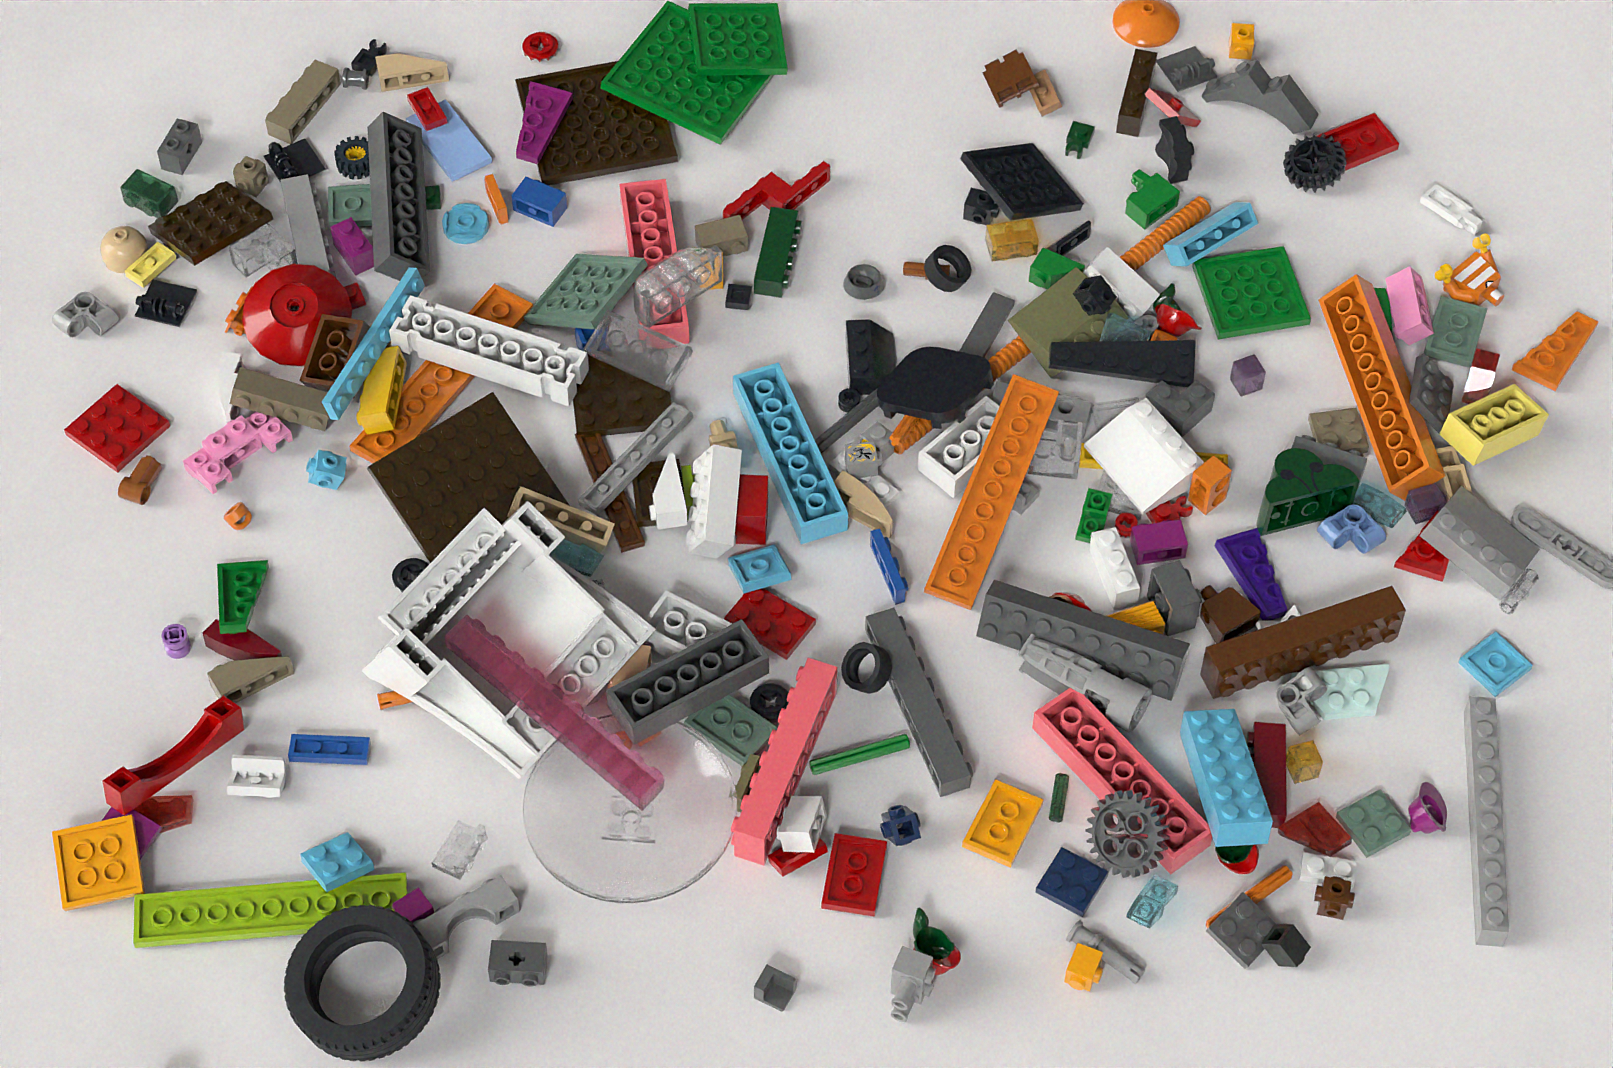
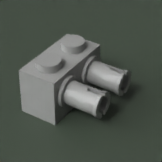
[890,946,936,1022]

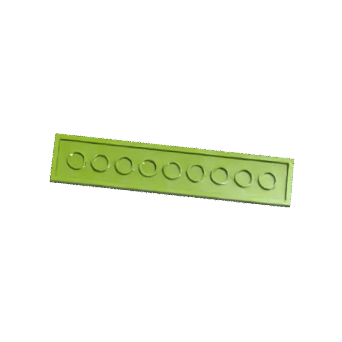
[133,872,408,948]

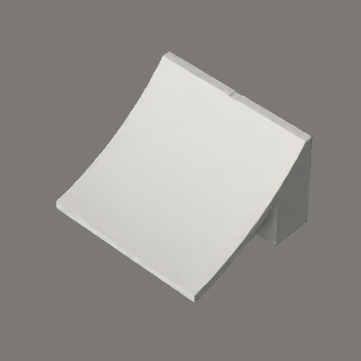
[362,501,656,778]

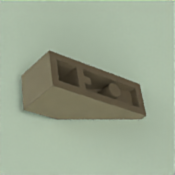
[207,656,294,703]

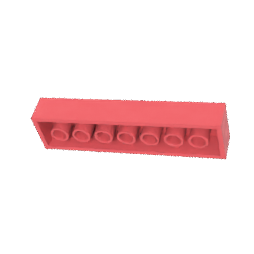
[619,179,689,348]
[731,658,837,866]
[1032,688,1212,875]

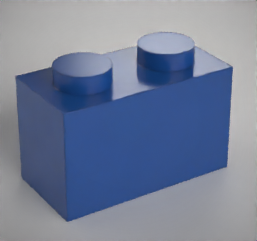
[511,177,567,227]

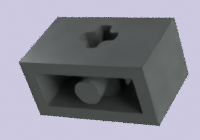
[157,118,202,175]
[488,940,548,987]

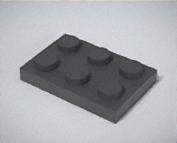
[1409,353,1454,434]

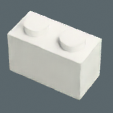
[777,796,827,852]

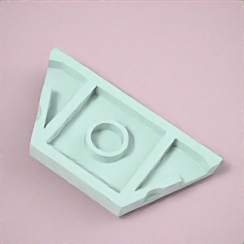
[1290,664,1390,720]

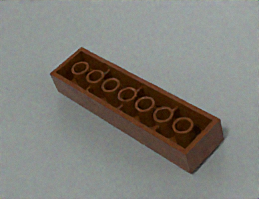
[1200,586,1406,699]

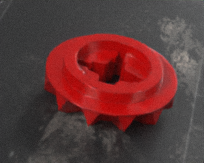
[522,32,559,62]

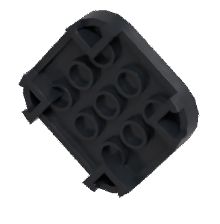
[877,346,994,429]

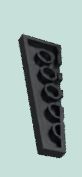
[1048,340,1196,388]

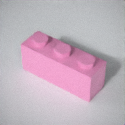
[1385,266,1434,345]

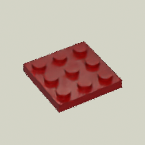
[64,384,170,473]

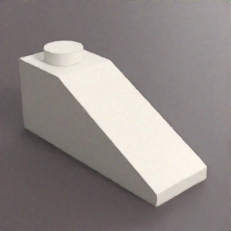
[649,452,687,530]

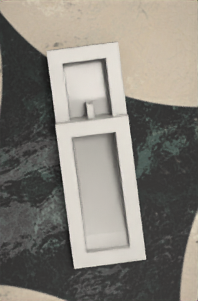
[217,351,244,423]

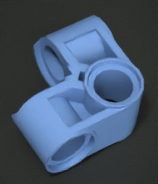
[1317,505,1386,554]

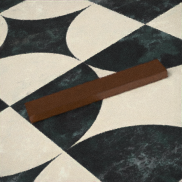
[575,433,645,553]

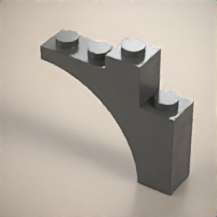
[1202,59,1319,134]

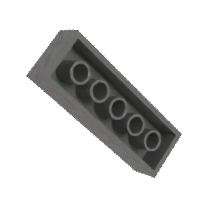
[606,619,769,745]

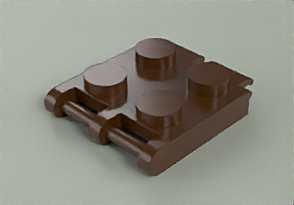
[982,49,1040,108]

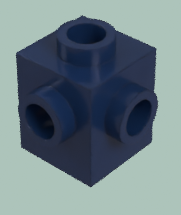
[880,805,921,846]

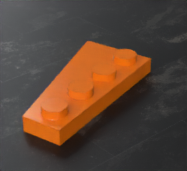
[1512,311,1599,391]

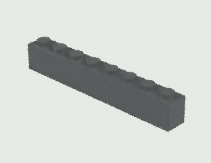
[865,608,973,797]

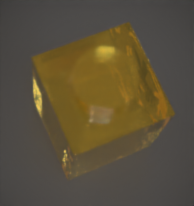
[1286,740,1323,784]

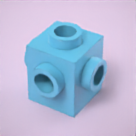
[306,450,347,490]

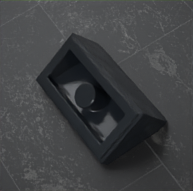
[1046,220,1091,256]

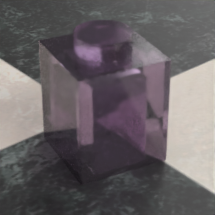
[1230,354,1266,397]
[1404,483,1447,525]

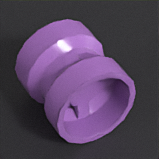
[161,624,191,659]

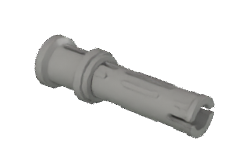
[1066,920,1146,984]

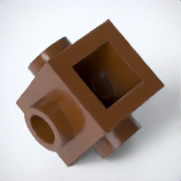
[1314,876,1355,920]

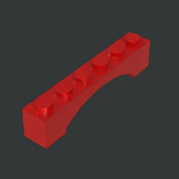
[102,696,244,816]

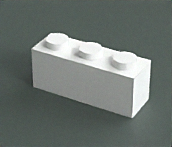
[1083,247,1160,321]
[1089,527,1140,610]

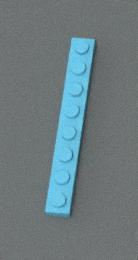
[322,267,425,420]

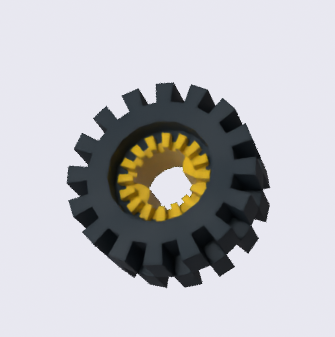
[334,136,370,180]

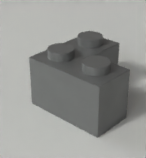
[1146,380,1215,437]

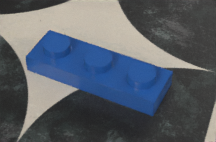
[870,529,908,605]
[288,734,371,765]

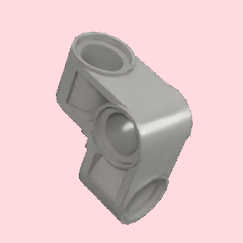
[52,292,119,338]
[1276,667,1328,736]

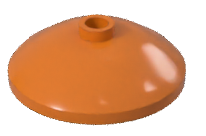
[1112,0,1180,48]

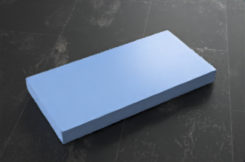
[406,99,492,182]

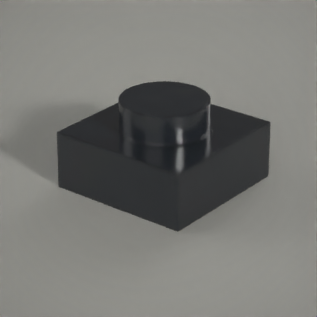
[725,284,752,310]

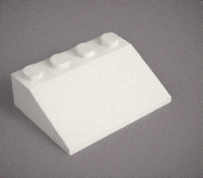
[1084,398,1204,514]

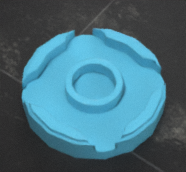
[442,203,489,244]

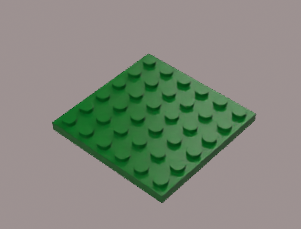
[601,1,774,145]

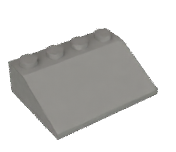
[1419,486,1540,600]

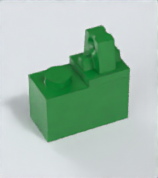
[1125,169,1180,230]

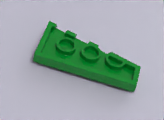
[217,560,269,634]

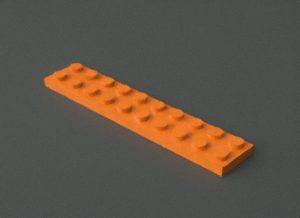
[349,283,533,463]
[924,374,1059,610]

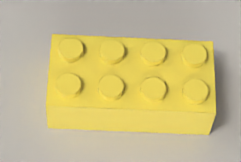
[1439,384,1549,466]

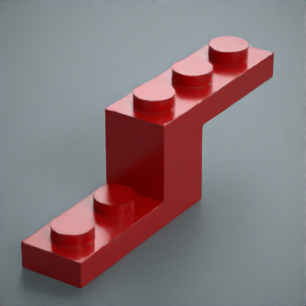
[723,161,830,220]

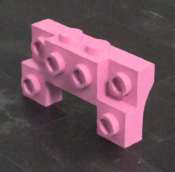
[183,412,293,494]

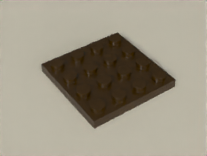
[148,181,274,266]
[573,347,672,437]

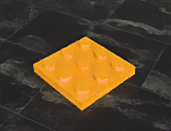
[52,814,145,911]

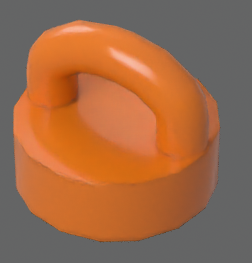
[223,502,252,530]

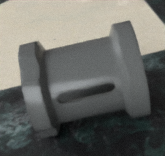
[342,67,369,90]

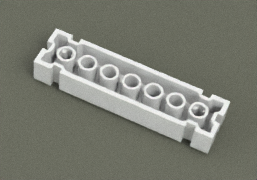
[389,295,589,406]

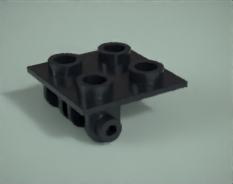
[264,138,326,183]
[135,279,197,327]

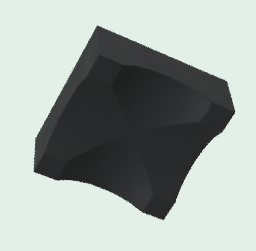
[1155,116,1194,184]

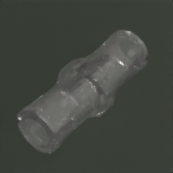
[1499,568,1539,614]

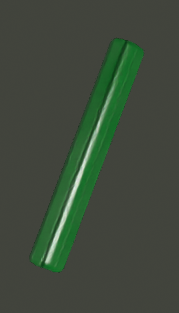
[809,734,910,775]

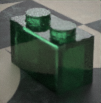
[120,169,178,218]

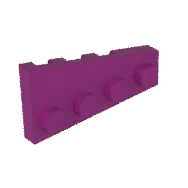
[516,81,573,164]

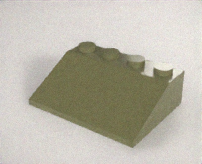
[1008,267,1129,378]

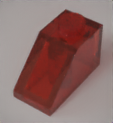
[1461,348,1500,404]

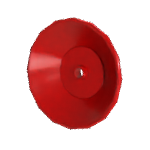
[242,264,353,366]

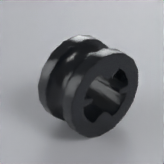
[838,388,860,413]

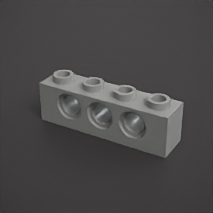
[991,381,1092,439]

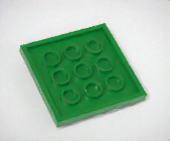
[688,3,788,76]
[1192,246,1311,340]

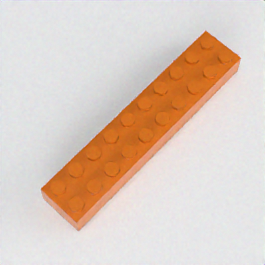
[1318,274,1446,501]

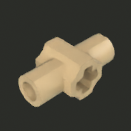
[709,420,738,449]

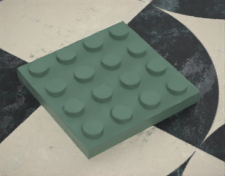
[524,254,648,329]

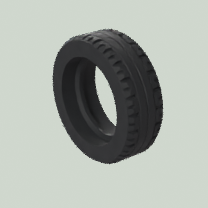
[284,905,441,1062]

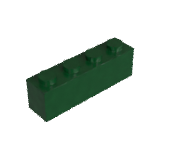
[754,207,802,298]

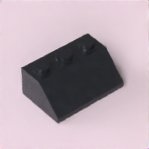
[845,319,896,395]

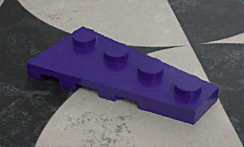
[1214,528,1288,621]

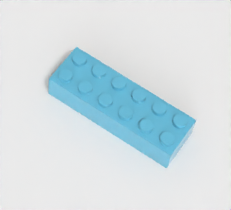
[1180,709,1273,847]

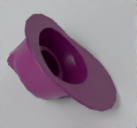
[1408,782,1447,834]

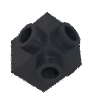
[963,187,1000,226]
[1073,275,1117,316]

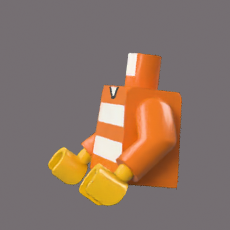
[1435,233,1504,306]

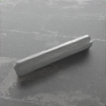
[815,389,879,453]

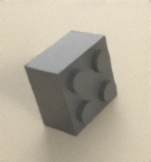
[1147,560,1202,636]

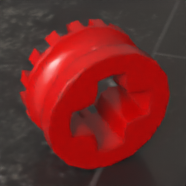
[1115,513,1138,538]

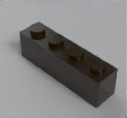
[1116,48,1158,137]

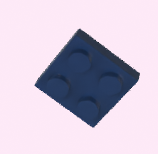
[1035,847,1109,917]

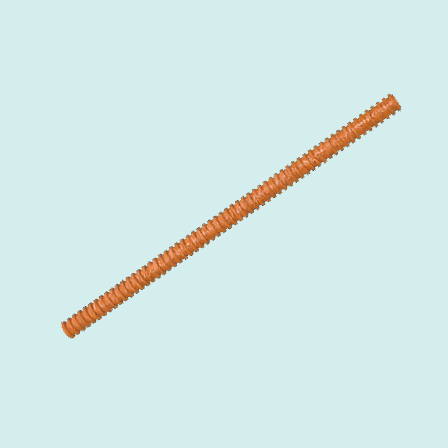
[894,196,1211,455]

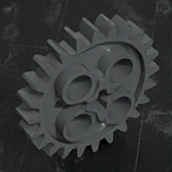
[1085,790,1170,878]

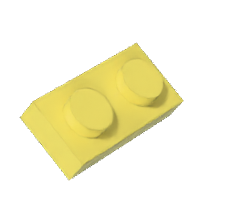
[125,242,176,288]

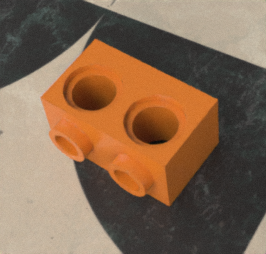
[1188,455,1232,515]

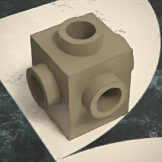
[233,156,269,198]

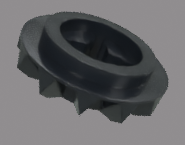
[392,558,429,592]
[750,683,789,721]

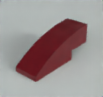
[202,619,282,661]

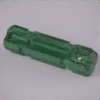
[1049,773,1069,823]

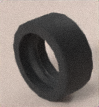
[924,245,972,292]
[841,642,892,694]

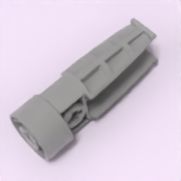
[1018,634,1152,732]

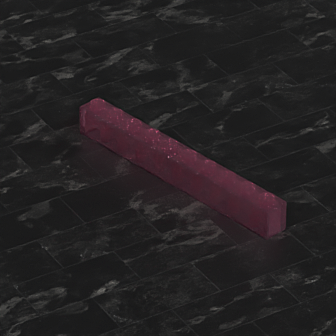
[445,615,665,811]

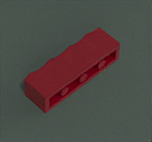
[1246,722,1287,828]

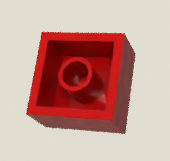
[735,474,768,545]

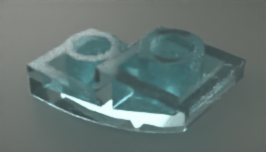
[1353,483,1407,528]
[549,539,604,577]
[1126,875,1178,929]

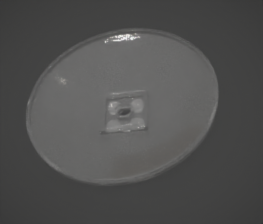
[523,714,737,903]

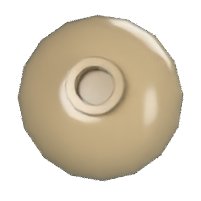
[100,226,149,273]

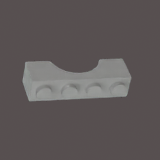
[413,875,520,959]

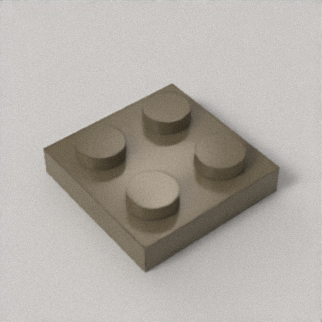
[1308,408,1369,453]

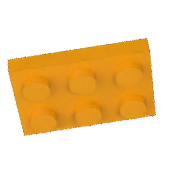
[962,779,1044,868]

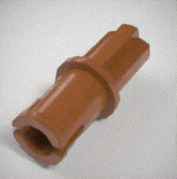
[903,262,950,280]

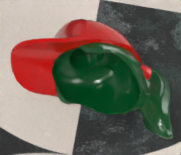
[1153,283,1202,337]
[1215,844,1259,874]
[913,907,961,975]

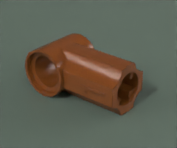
[118,455,162,505]

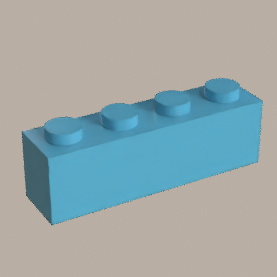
[1163,202,1258,267]

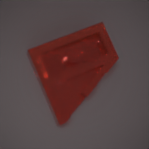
[1278,802,1352,857]

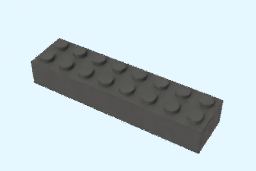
[367,112,430,281]
[976,580,1190,701]

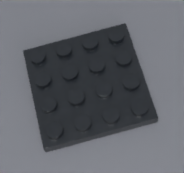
[960,143,1084,221]

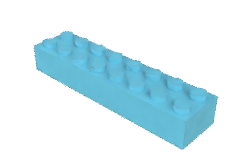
[733,362,848,544]

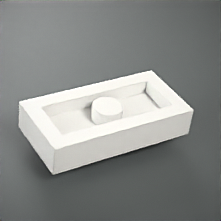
[1299,852,1357,890]

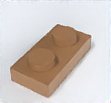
[1030,69,1062,117]

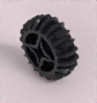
[1283,132,1347,193]

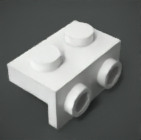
[227,755,286,798]

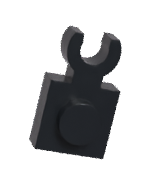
[351,39,387,77]

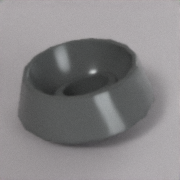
[843,264,884,300]

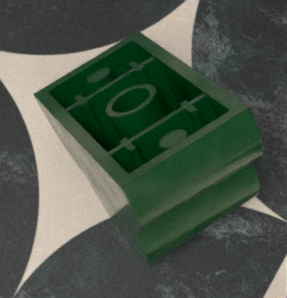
[1256,448,1360,536]

